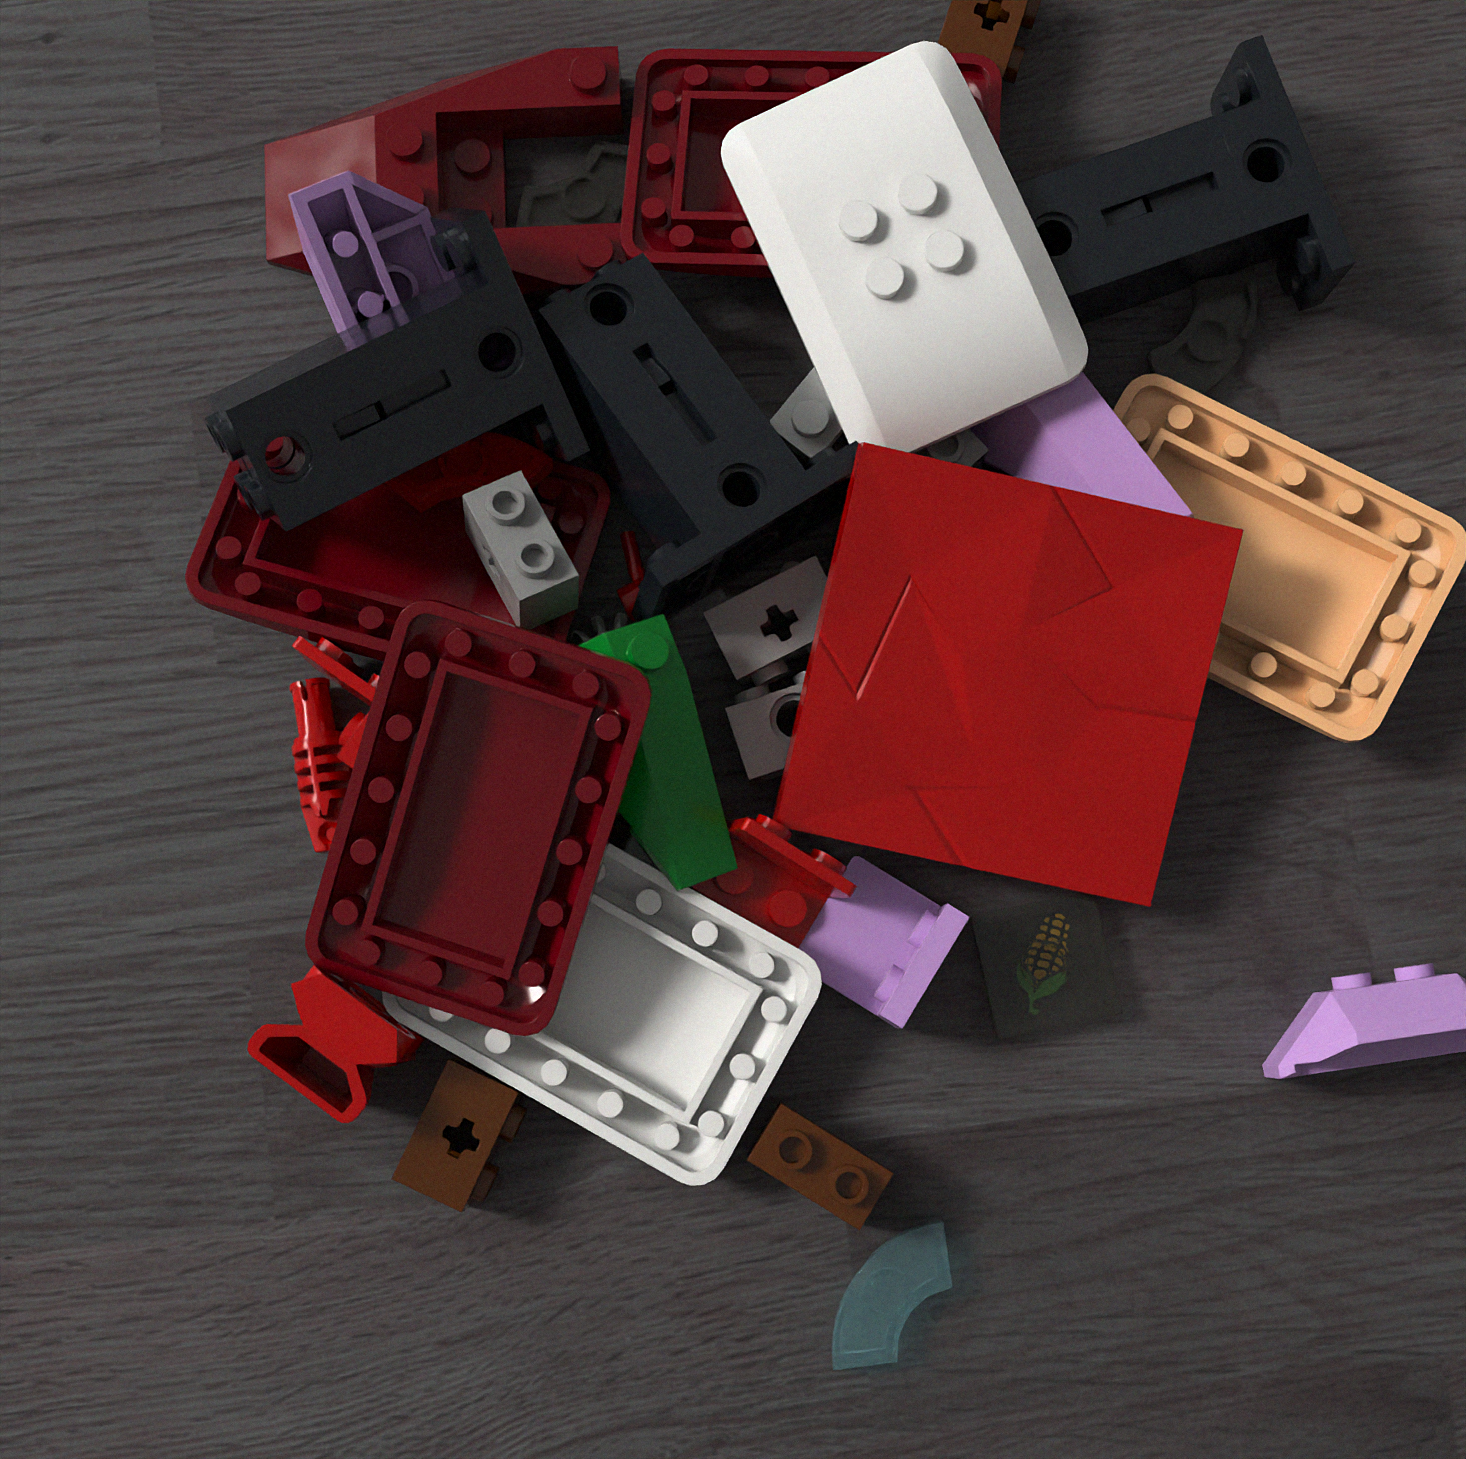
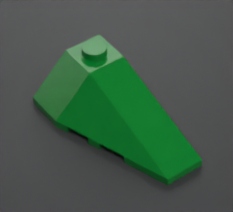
[578,614,738,891]

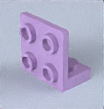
[798,856,969,1029]

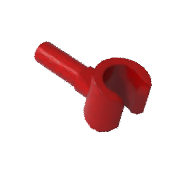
[616,531,645,621]

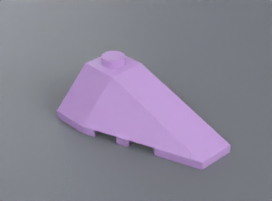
[969,372,1194,518]

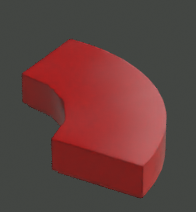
[385,432,554,513]

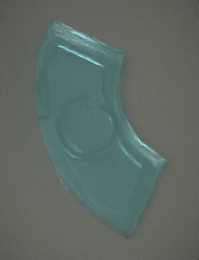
[831,1220,953,1371]

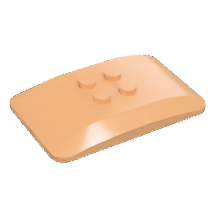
[1113,374,1466,743]

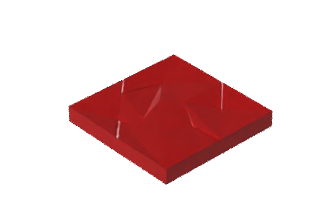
[772,442,1244,907]

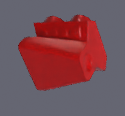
[247,964,425,1123]

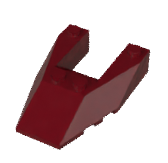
[264,46,628,311]

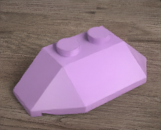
[288,170,455,333]
[1262,963,1466,1079]

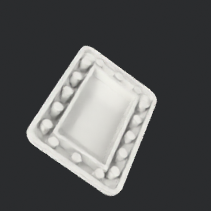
[721,41,1088,453]
[382,843,822,1186]

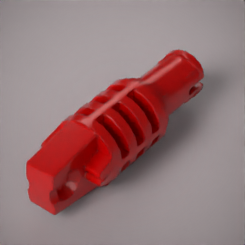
[289,677,352,854]

